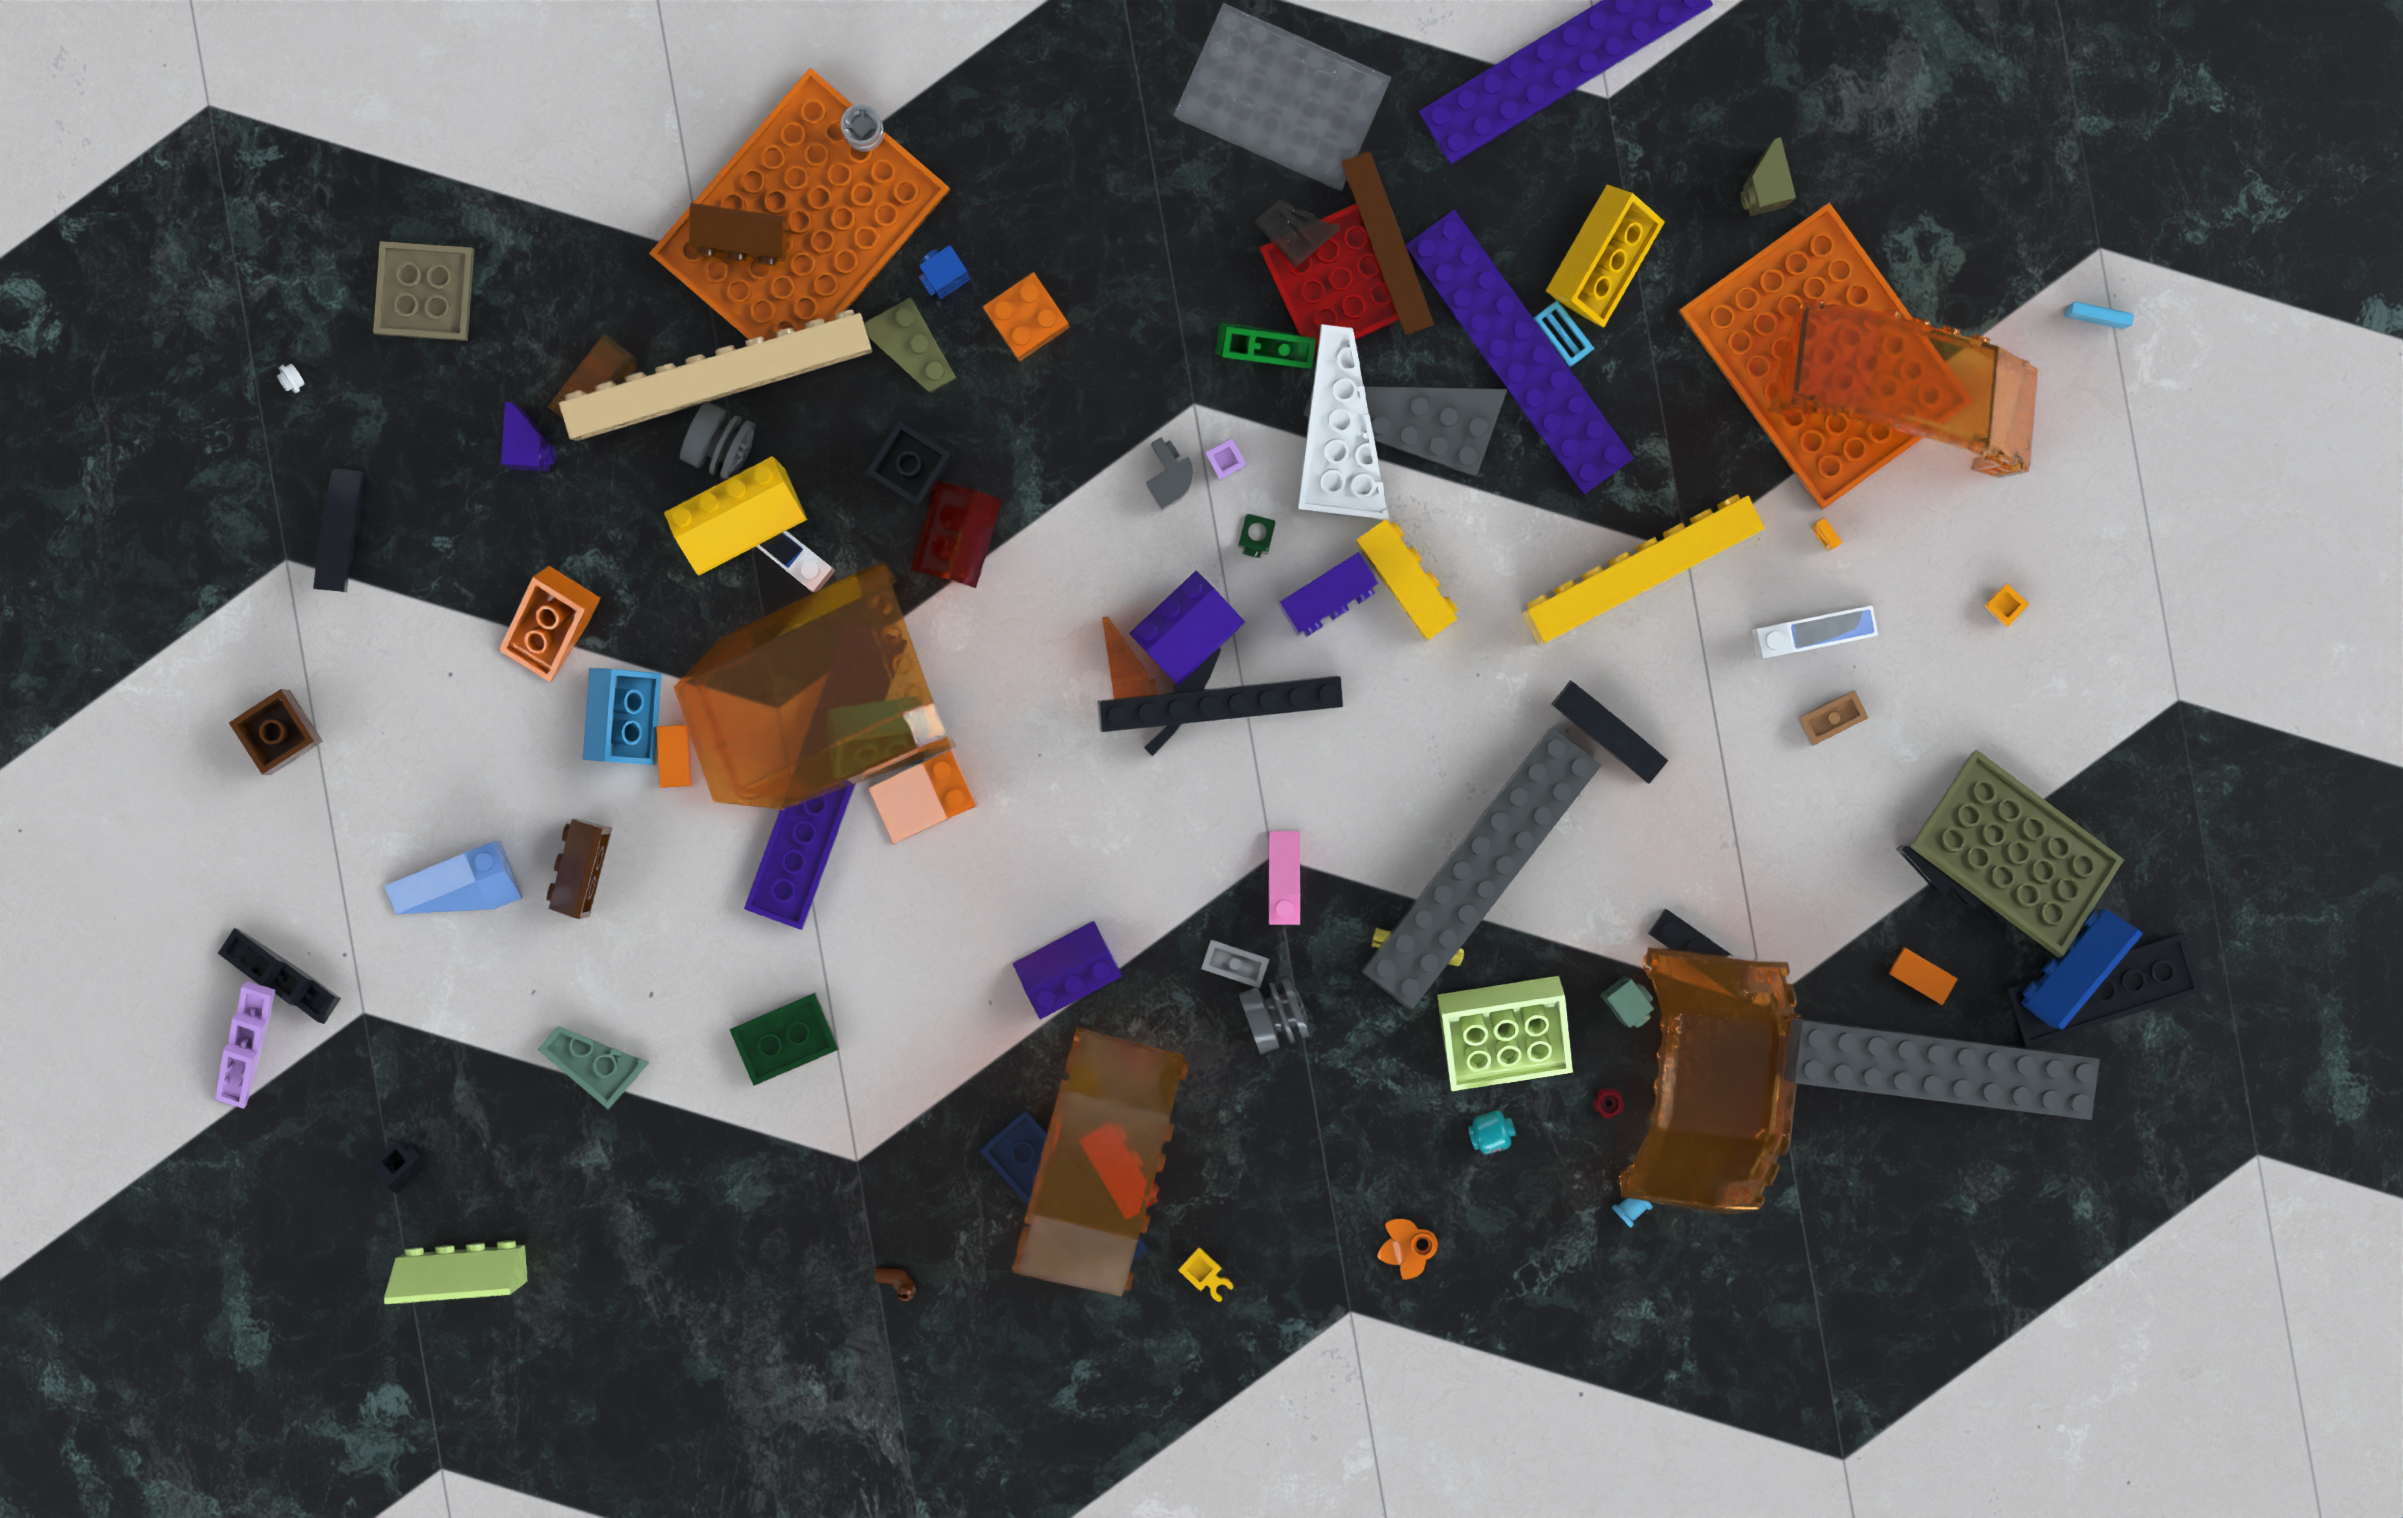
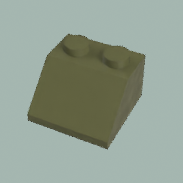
[1740,137,1796,216]

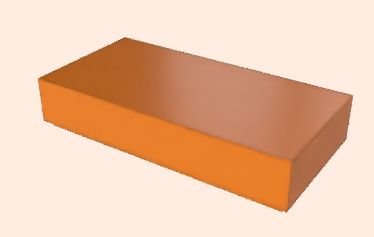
[656,725,692,788]
[1888,947,1958,1005]

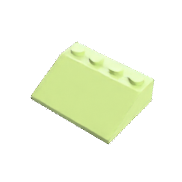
[1437,976,1573,1091]
[384,1240,528,1304]

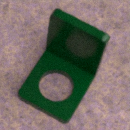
[1238,514,1276,558]

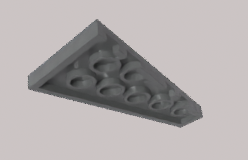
[1303,386,1507,477]

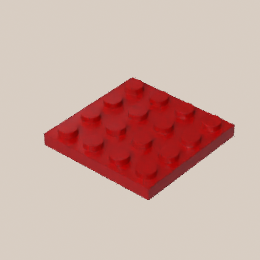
[1259,204,1399,360]

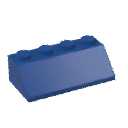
[2021,909,2143,1030]

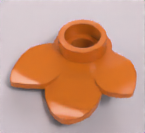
[1377,1219,1438,1280]

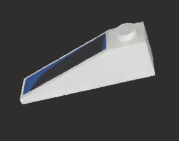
[756,530,836,594]
[1751,606,1878,660]

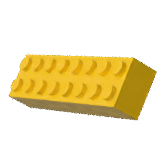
[1522,494,1766,645]

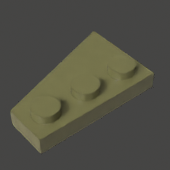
[864,297,957,393]

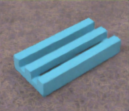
[1533,300,1595,368]
[2064,301,2134,329]

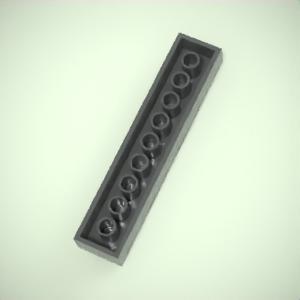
[1361,727,1601,1010]
[1784,1018,2100,1120]

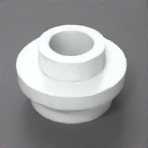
[277,364,305,394]

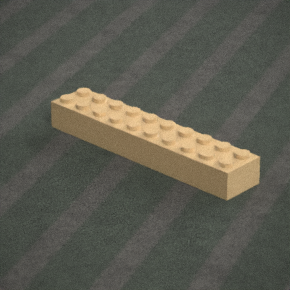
[559,309,873,441]

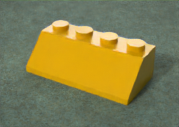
[1546,184,1665,328]
[664,456,807,576]

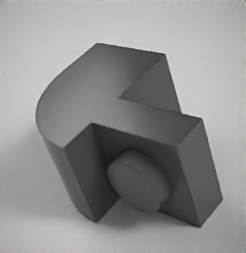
[1146,437,1193,511]

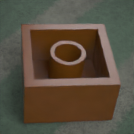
[229,689,323,775]

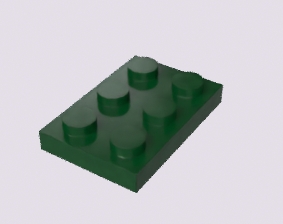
[729,992,840,1086]

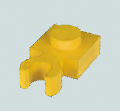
[1178,1247,1233,1302]

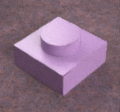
[1205,438,1247,481]

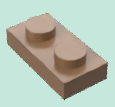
[1798,690,1869,746]

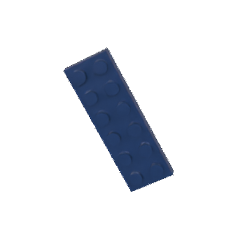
[979,1109,1148,1289]

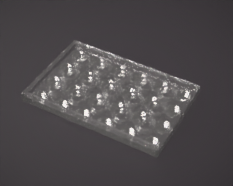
[1174,3,1392,191]

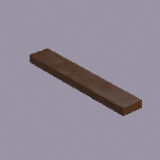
[1341,151,1434,336]

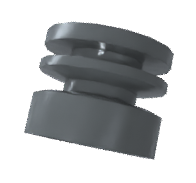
[680,402,756,480]
[1239,976,1310,1055]

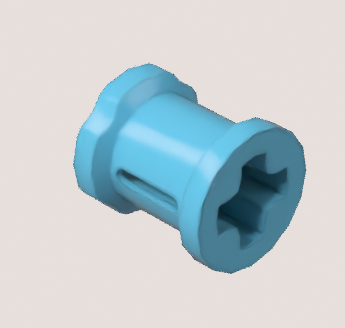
[1612,1187,1653,1228]

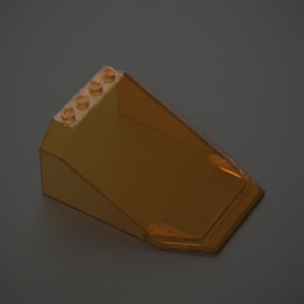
[674,562,956,810]

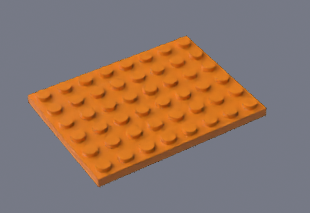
[649,68,950,341]
[1678,202,1973,510]

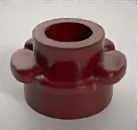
[1593,1088,1624,1118]

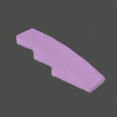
[215,981,275,1109]

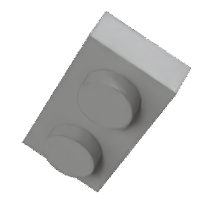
[1201,939,1269,988]

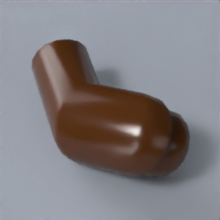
[875,1267,916,1302]

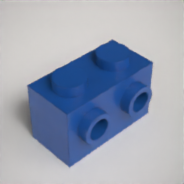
[918,245,971,300]

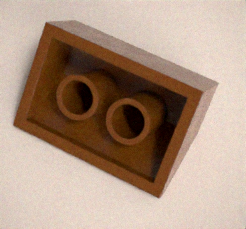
[689,203,790,266]
[546,819,612,919]

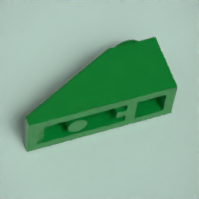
[1215,322,1317,369]

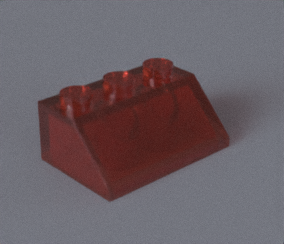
[911,482,1002,588]

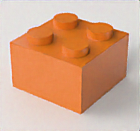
[983,272,1070,362]

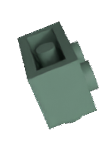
[1600,976,1654,1028]

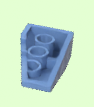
[385,841,523,914]

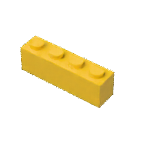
[1355,519,1458,641]

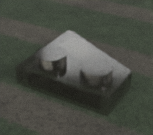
[1255,200,1341,269]

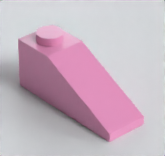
[1268,831,1300,925]

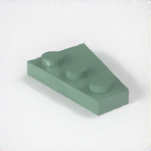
[537,1026,649,1110]

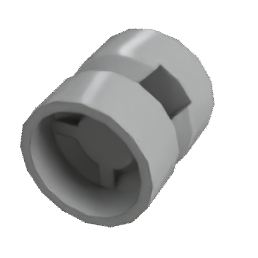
[841,104,885,152]

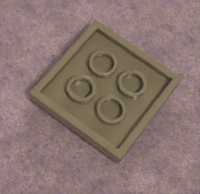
[373,241,474,341]

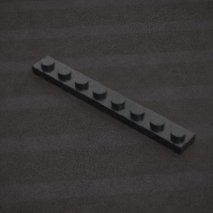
[1097,676,1343,732]

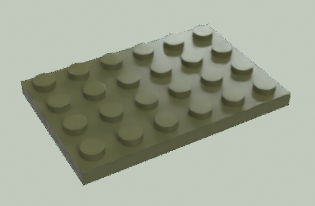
[1910,749,2124,958]

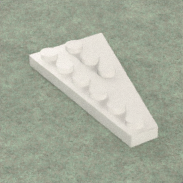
[1298,324,1390,520]

